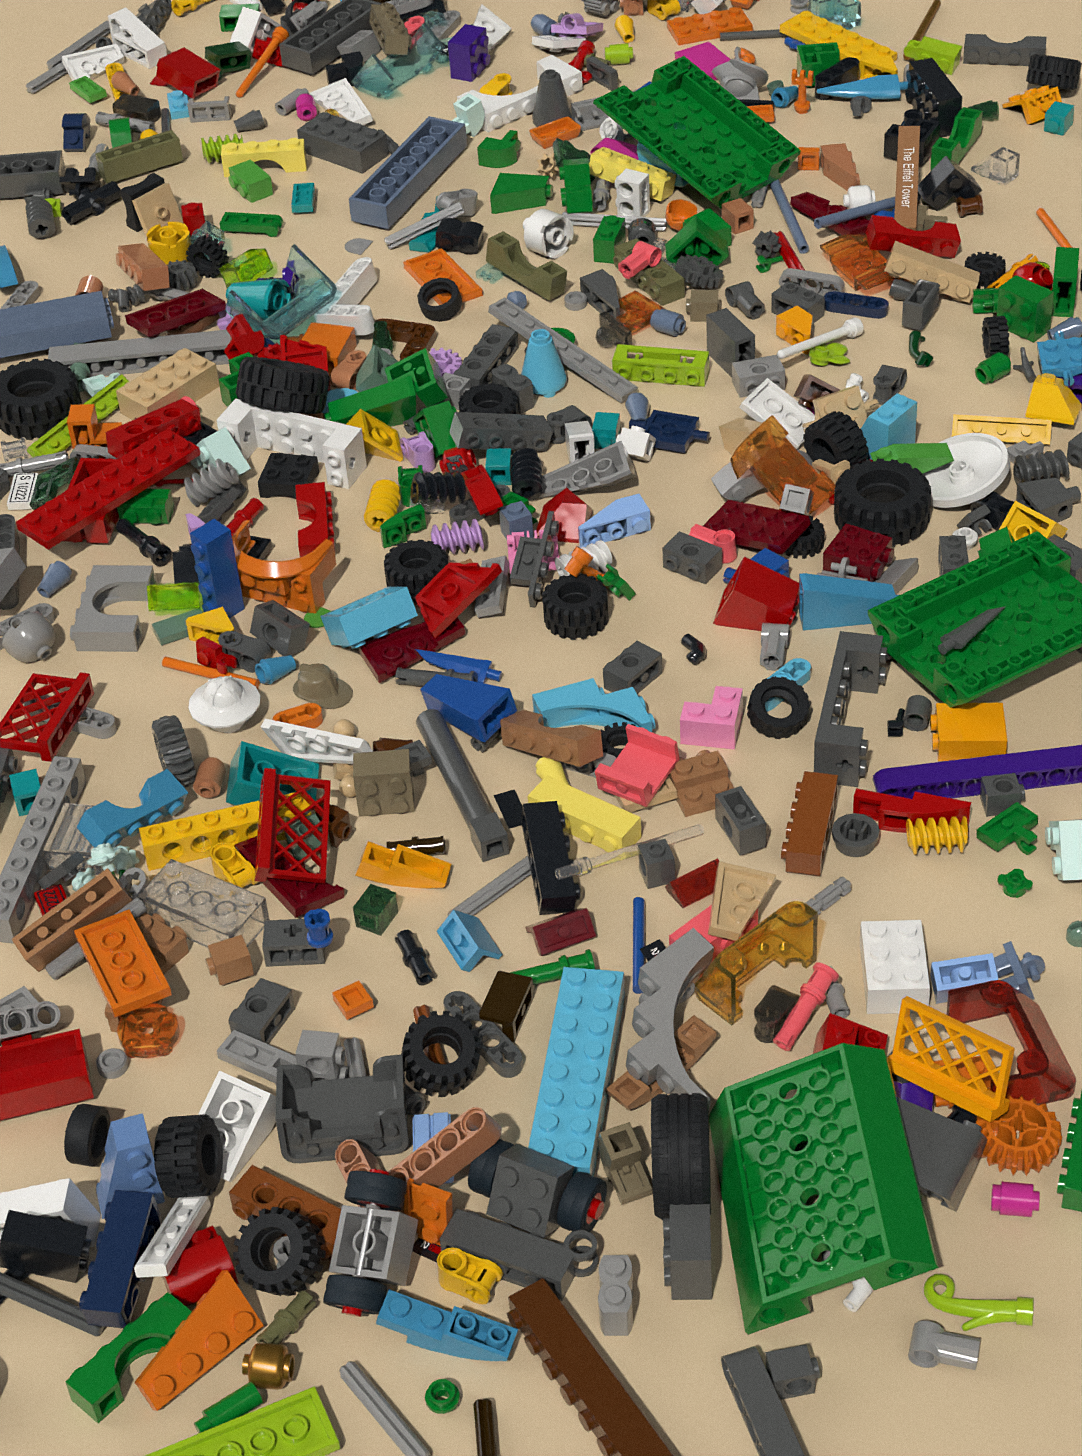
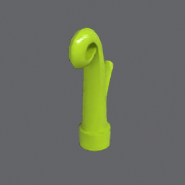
[924,1274,1034,1331]

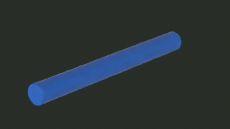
[633,897,645,994]

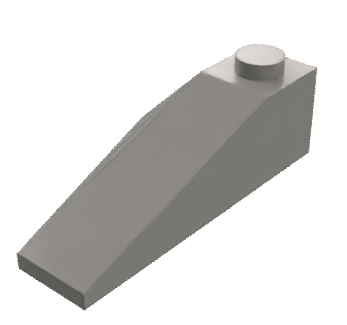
[538,441,636,498]

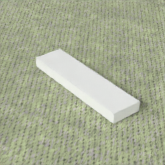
[134,1196,211,1278]

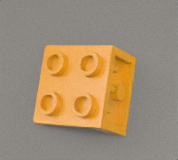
[1002,85,1062,124]

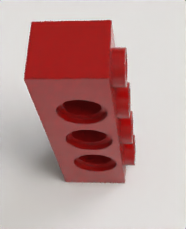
[105,399,202,459]

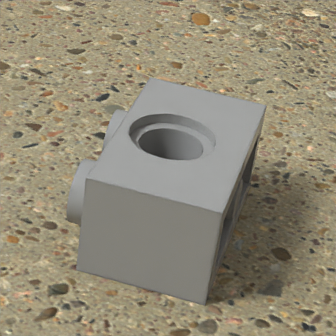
[732,355,785,398]

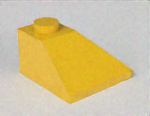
[1025,373,1082,425]
[346,409,403,462]
[999,500,1068,541]

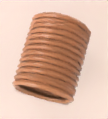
[75,276,103,296]

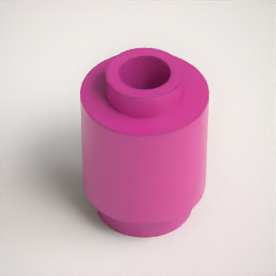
[295,93,317,121]
[991,1181,1040,1217]

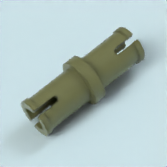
[256,1291,316,1344]

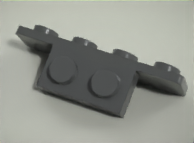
[136,0,172,35]
[510,511,559,608]

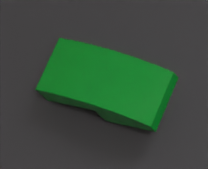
[380,504,427,548]

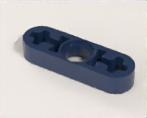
[824,291,889,319]

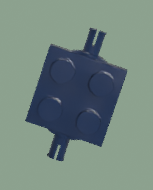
[629,410,710,453]

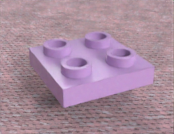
[551,13,603,38]

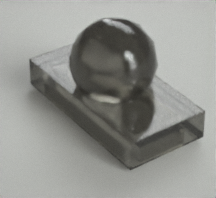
[595,311,632,353]

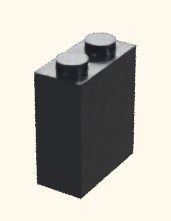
[0,1210,92,1283]

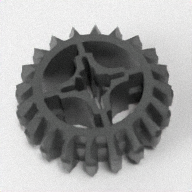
[152,715,196,788]

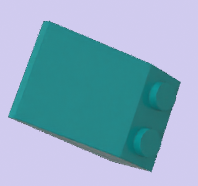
[226,741,319,805]

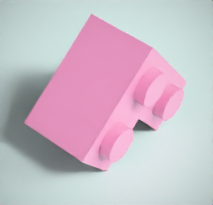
[680,686,743,749]

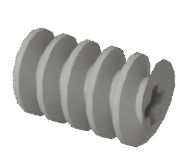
[184,458,239,507]

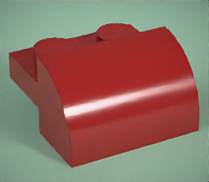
[162,1226,239,1306]

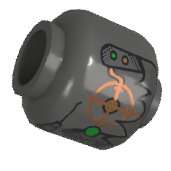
[628,218,656,245]

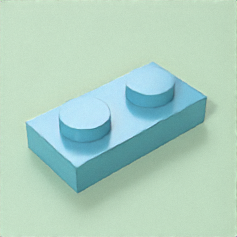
[167,90,189,120]

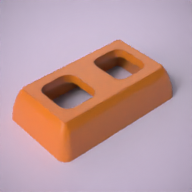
[529,116,581,149]

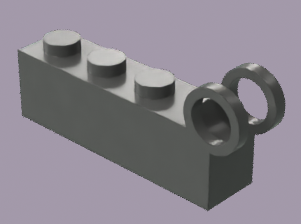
[440,1209,598,1301]

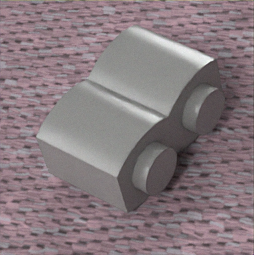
[598,1255,633,1336]

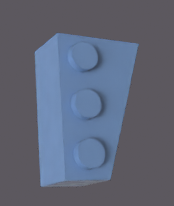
[96,1113,165,1219]

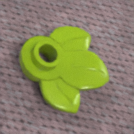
[809,343,850,366]

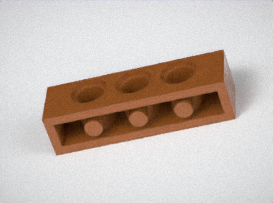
[229,1165,341,1261]

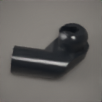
[681,633,706,665]

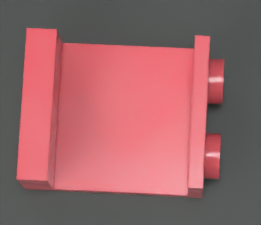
[595,724,680,807]

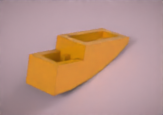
[355,841,451,889]

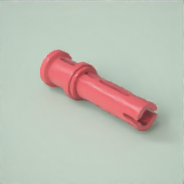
[773,962,839,1051]

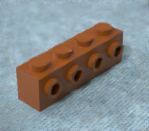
[781,771,838,876]

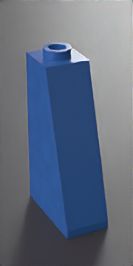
[420,674,517,742]

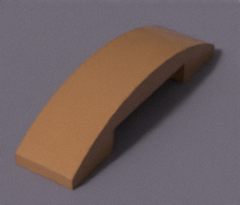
[606,1015,716,1110]

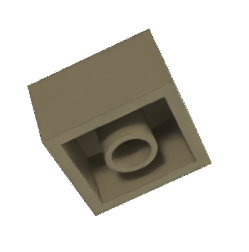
[353,749,415,816]

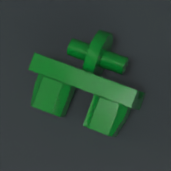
[972,288,999,313]

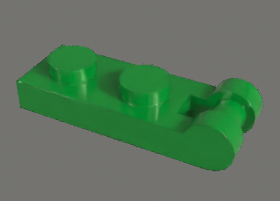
[219,212,283,237]

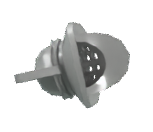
[712,47,769,100]

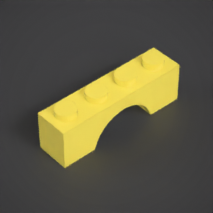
[221,138,307,177]

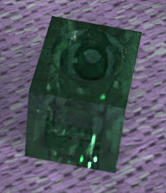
[353,884,398,936]

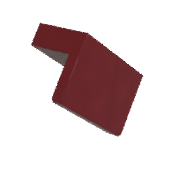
[525,908,596,955]

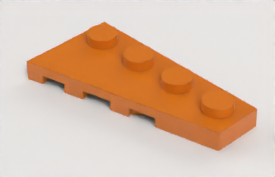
[135,1270,264,1411]

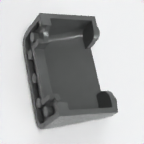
[275,1054,409,1163]
[897,1097,988,1212]

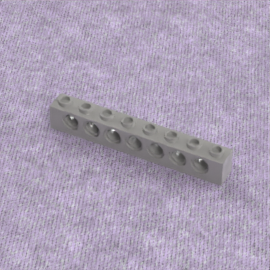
[0,756,86,944]

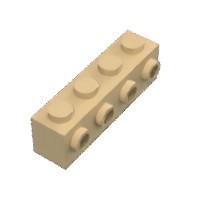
[884,241,980,303]

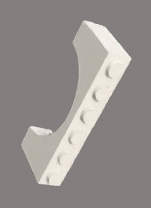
[457,55,583,133]

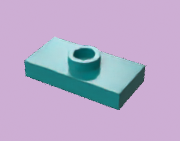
[291,183,315,213]

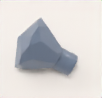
[507,291,527,309]

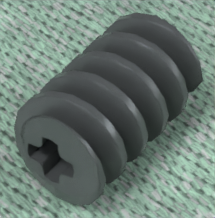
[25,197,55,239]
[1013,449,1070,485]

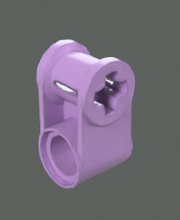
[400,431,436,473]

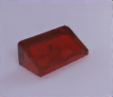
[665,858,719,909]

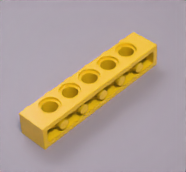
[139,792,311,871]

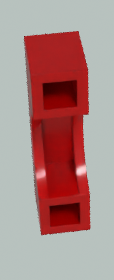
[865,215,961,258]
[295,482,335,557]

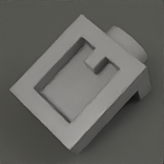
[1007,440,1044,464]

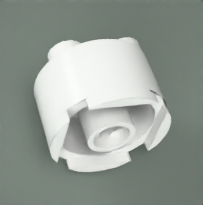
[523,209,574,259]

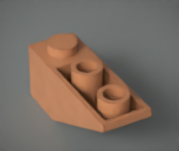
[820,143,860,191]

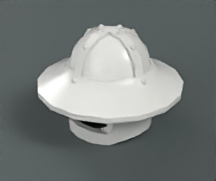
[188,675,261,733]

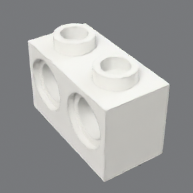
[615,169,650,217]

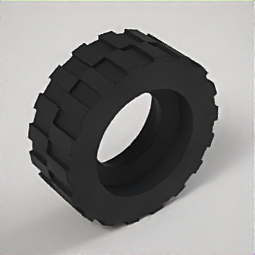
[747,676,810,739]

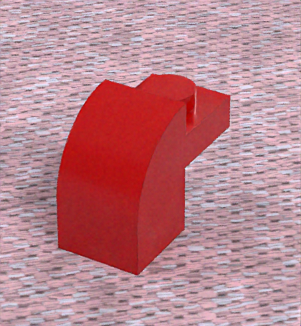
[224,314,264,359]

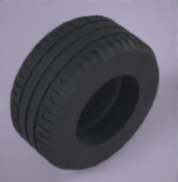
[651,1093,711,1220]

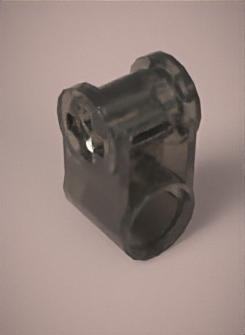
[754,985,800,1043]

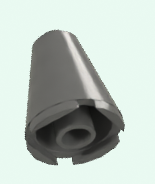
[532,69,572,127]

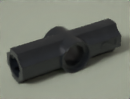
[61,181,121,225]

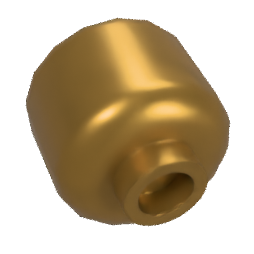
[242,1343,295,1390]

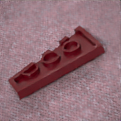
[790,192,870,239]
[358,617,465,683]
[234,836,345,918]

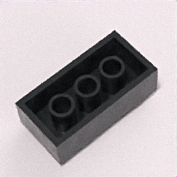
[905,58,962,137]

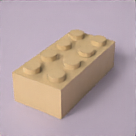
[116,348,219,420]

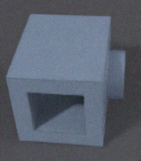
[499,501,534,539]

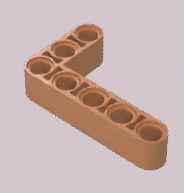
[335,1107,502,1214]

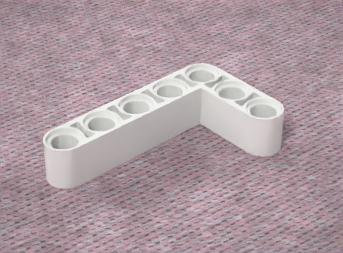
[312,257,378,335]

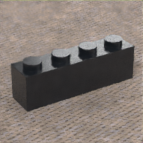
[521,801,580,915]

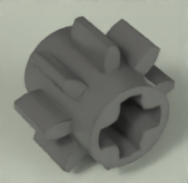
[752,230,782,258]

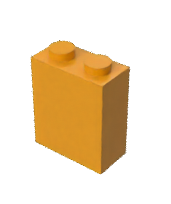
[930,703,1007,761]

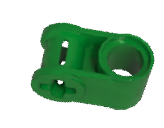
[398,465,424,507]

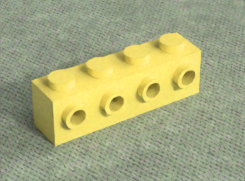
[589,147,676,202]

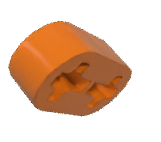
[272,703,323,729]

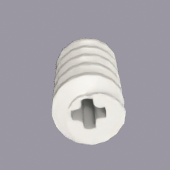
[555,540,612,576]

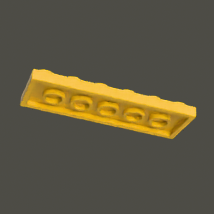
[779,11,897,69]

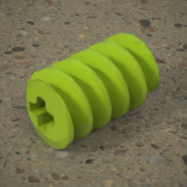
[201,134,243,163]

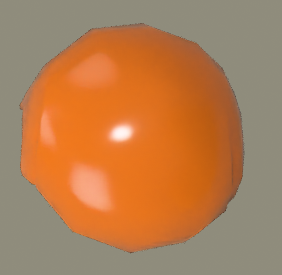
[665,199,697,231]

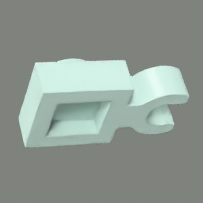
[82,373,120,397]

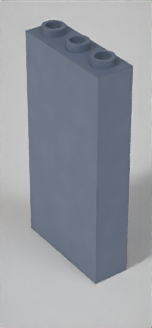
[0,291,114,358]

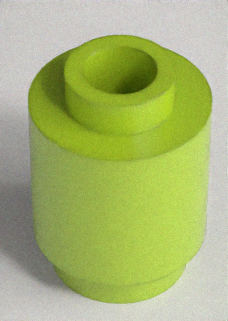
[604,43,633,65]

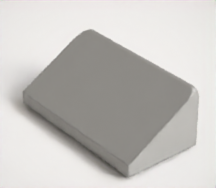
[875,558,918,595]

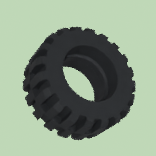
[236,357,330,414]
[0,359,82,440]
[834,459,931,547]

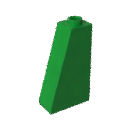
[324,376,416,426]

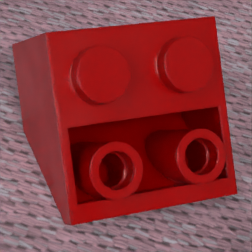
[813,1013,888,1054]

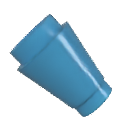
[771,86,799,108]
[255,655,296,684]

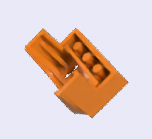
[232,520,336,614]

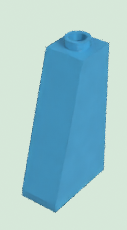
[799,573,899,631]

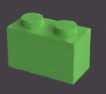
[228,159,273,203]

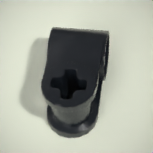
[970,491,1014,531]

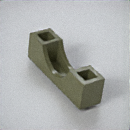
[486,231,567,301]

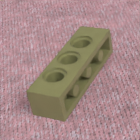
[613,238,685,306]

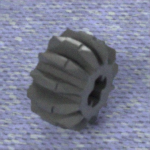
[167,260,198,292]

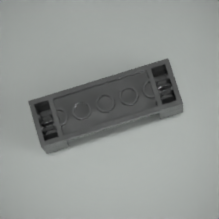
[814,631,887,787]

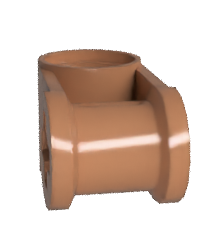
[330,350,367,390]

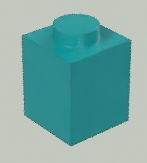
[1044,101,1075,136]
[592,412,621,449]
[485,448,512,485]
[9,769,41,816]

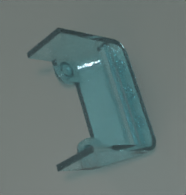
[351,23,445,99]
[225,244,337,340]

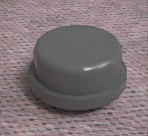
[832,813,880,857]

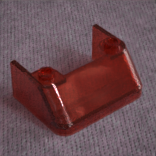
[946,980,1076,1105]

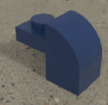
[62,113,90,152]

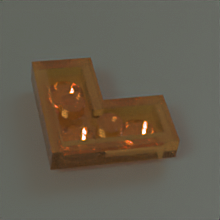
[616,290,665,334]

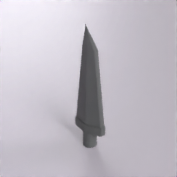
[938,606,1006,654]

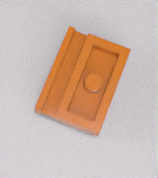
[404,1178,453,1246]

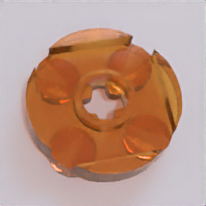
[117,1004,180,1058]

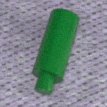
[194,1382,263,1433]

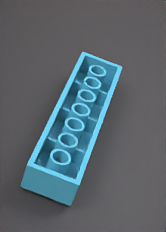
[528,967,625,1177]

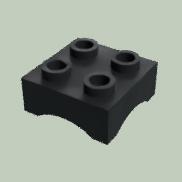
[120,173,165,232]
[258,453,319,499]

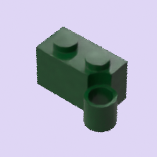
[205,41,251,81]

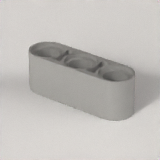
[0,1001,60,1042]

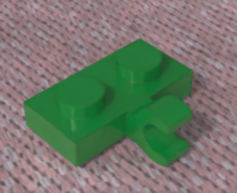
[976,802,1038,855]

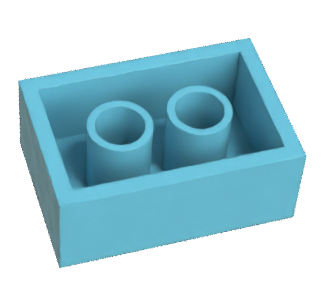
[320,587,418,649]

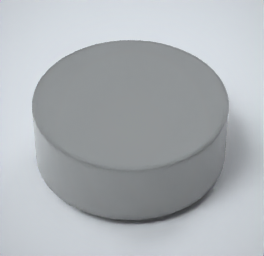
[564,291,587,311]
[96,1048,128,1079]

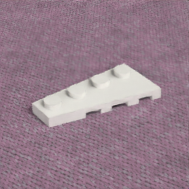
[309,78,373,126]

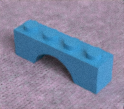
[77,769,188,848]

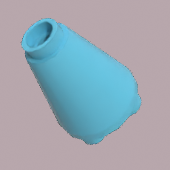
[521,329,567,398]

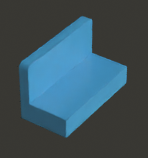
[437,910,502,972]

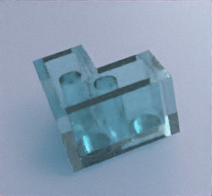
[808,0,861,29]

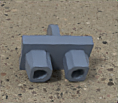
[994,941,1045,1002]

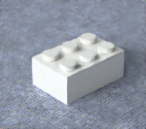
[860,920,930,1014]

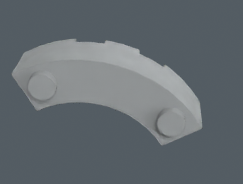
[711,446,814,502]

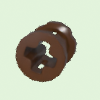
[956,195,983,217]

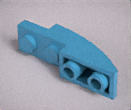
[376,1289,518,1361]

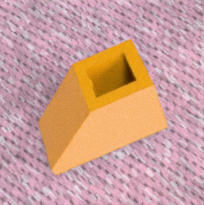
[776,306,812,355]

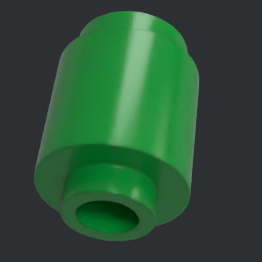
[975,352,1011,384]

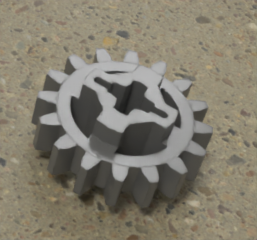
[675,255,724,289]

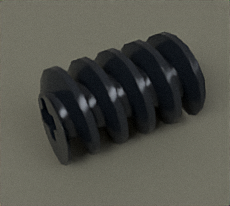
[511,448,543,501]
[411,472,466,504]

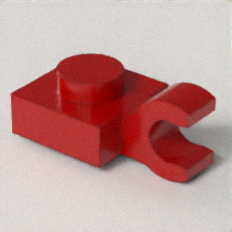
[196,637,237,674]

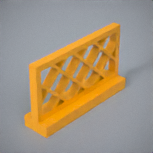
[888,996,1015,1122]

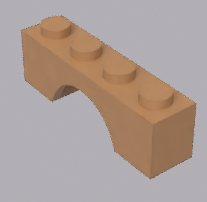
[500,710,603,767]

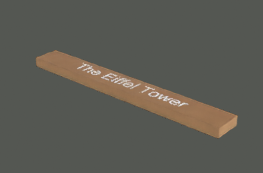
[894,126,920,230]

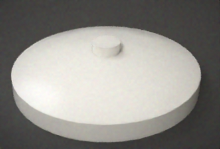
[922,433,1010,508]

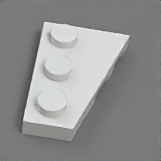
[473,4,512,53]
[62,44,124,81]

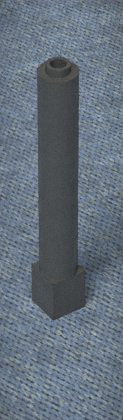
[416,709,509,862]

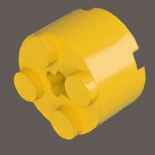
[147,221,192,265]

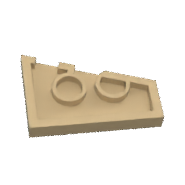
[708,861,777,941]

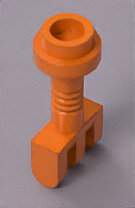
[792,69,814,114]

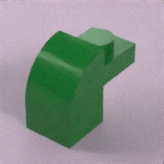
[109,117,133,148]
[477,130,520,168]

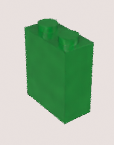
[1052,247,1079,317]

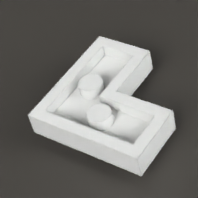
[532,35,586,52]

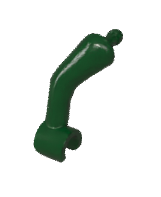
[909,330,933,367]

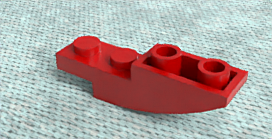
[461,464,503,516]
[853,788,971,833]

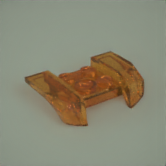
[820,234,909,291]
[730,415,835,515]

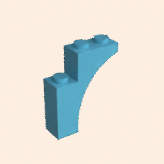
[532,678,655,732]

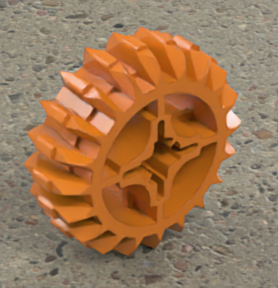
[976,1094,1062,1176]

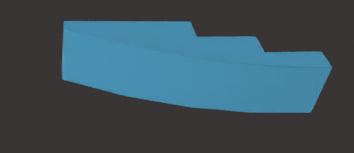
[0,245,18,288]

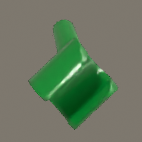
[756,255,783,273]

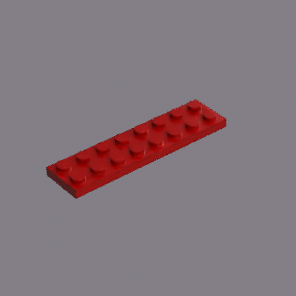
[16,429,200,550]

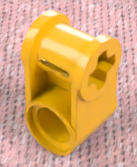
[647,0,681,20]
[479,73,512,96]
[210,842,259,896]
[437,1247,503,1304]

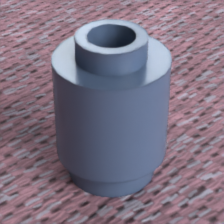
[531,14,557,36]
[650,309,686,337]

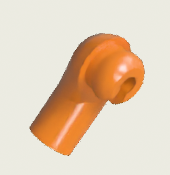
[740,48,756,64]

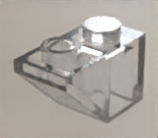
[971,147,1020,185]

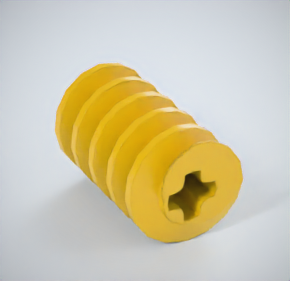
[364,479,401,532]
[906,816,968,855]

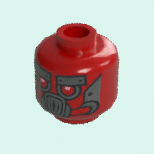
[439,447,477,474]

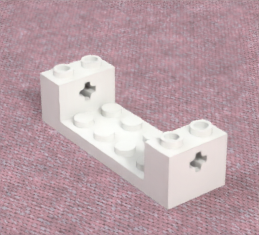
[217,398,367,489]

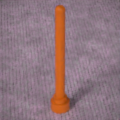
[236,26,289,98]

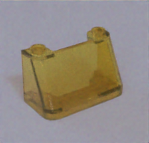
[695,901,818,1026]

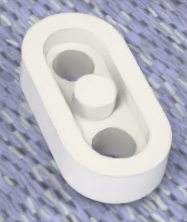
[599,117,624,142]

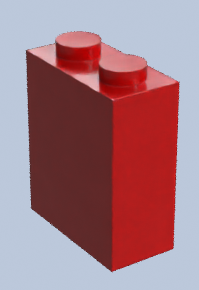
[156,47,220,98]

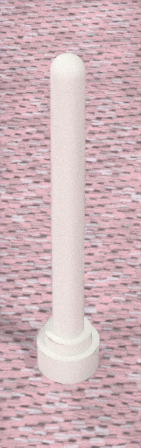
[777,317,863,359]

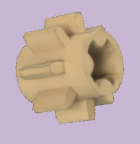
[536,153,563,179]

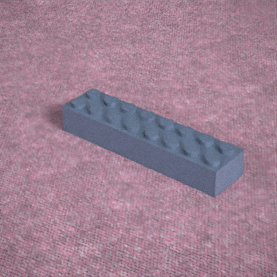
[349,116,467,229]

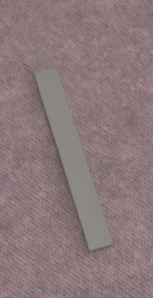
[488,297,638,403]

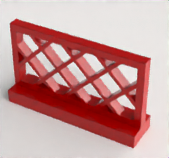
[0,672,94,762]
[254,768,331,884]

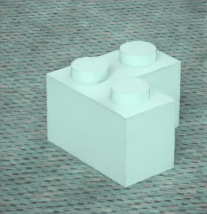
[190,427,251,477]
[1045,819,1082,880]

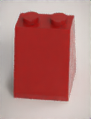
[713,557,799,631]

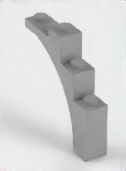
[626,928,714,1114]

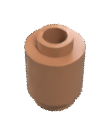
[193,757,226,798]

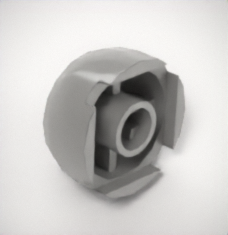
[2,611,55,663]

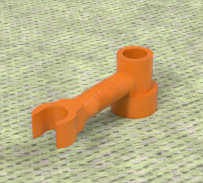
[564,546,608,589]

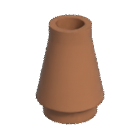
[111,71,140,97]

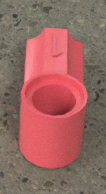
[618,241,662,279]
[689,524,737,563]

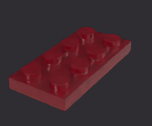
[125,288,226,337]
[703,499,811,554]

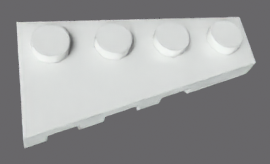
[261,719,373,764]

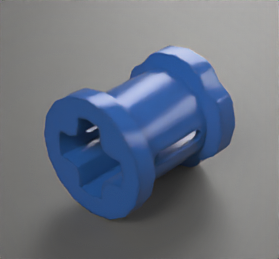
[304,908,333,948]

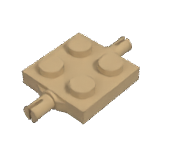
[802,385,879,432]

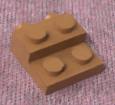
[668,750,734,817]
[135,912,189,975]

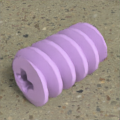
[431,519,484,554]

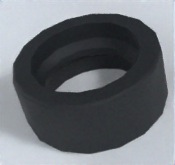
[417,278,462,321]
[64,1103,110,1167]

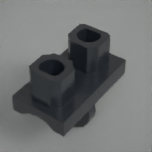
[59,167,102,200]

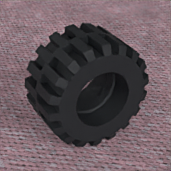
[1026,54,1082,90]
[459,383,519,414]
[803,411,868,467]
[384,540,448,604]
[542,574,609,640]
[401,1010,481,1097]
[154,1114,223,1198]
[233,1207,326,1296]

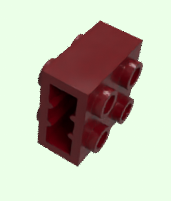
[823,523,894,582]

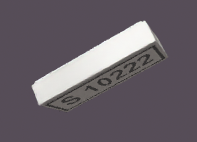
[7,473,40,510]

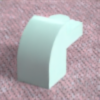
[452,93,485,137]

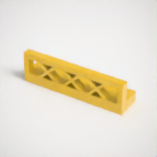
[952,414,1052,445]

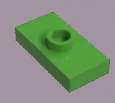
[69,76,107,103]

